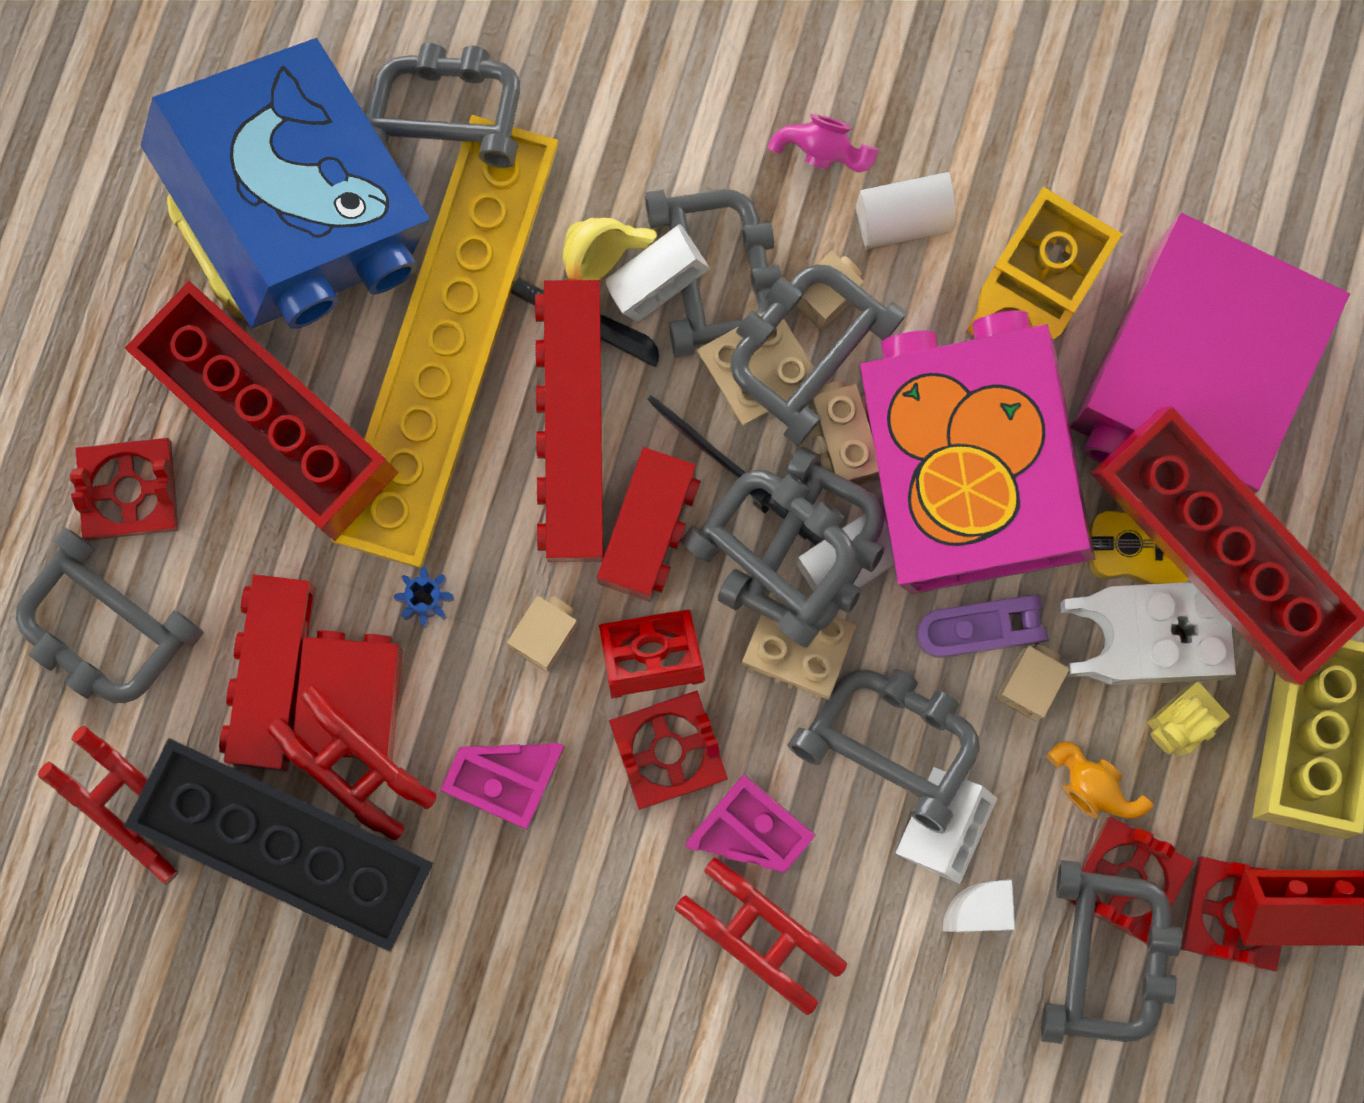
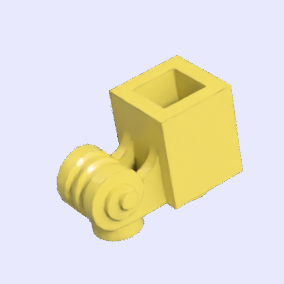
[1147,681,1230,757]

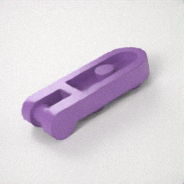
[916,595,1049,658]

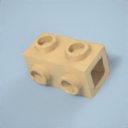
[809,381,880,485]

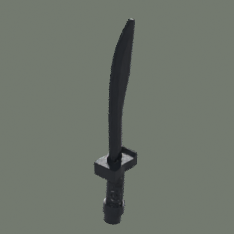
[647,395,822,546]

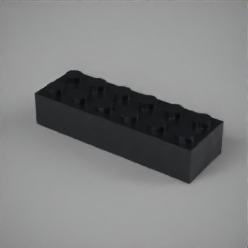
[123,738,434,952]

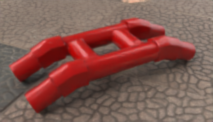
[267,686,436,841]
[38,726,179,885]
[675,858,847,1015]

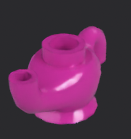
[767,114,879,172]

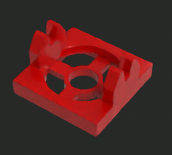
[70,438,178,541]
[599,609,705,699]
[609,690,728,810]
[1065,816,1194,945]
[1180,856,1282,972]

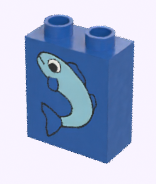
[140,38,430,329]

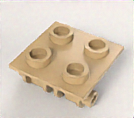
[697,313,814,426]
[741,592,857,700]

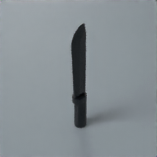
[511,278,659,367]

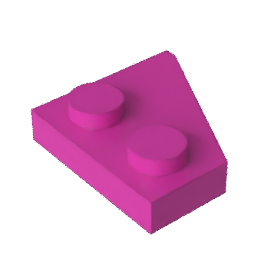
[440,743,565,830]
[684,774,816,873]

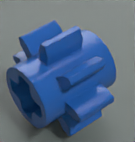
[394,567,454,628]

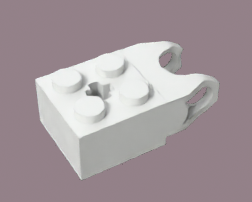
[1060,582,1236,685]

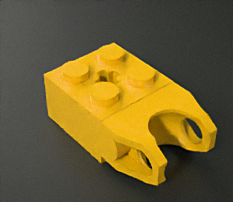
[965,187,1123,341]

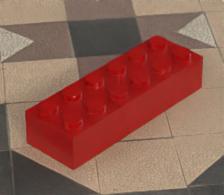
[125,281,399,541]
[1090,406,1364,686]

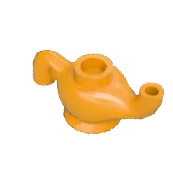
[1046,741,1154,819]

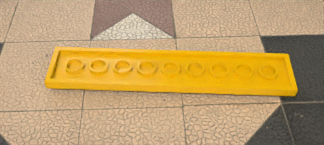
[331,115,559,570]

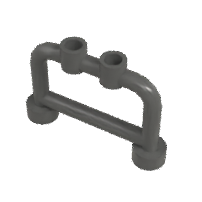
[366,43,520,168]
[645,190,782,358]
[730,264,908,447]
[718,446,885,631]
[680,470,855,647]
[16,527,204,703]
[788,669,980,834]
[1041,860,1182,1044]

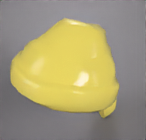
[562,218,657,281]

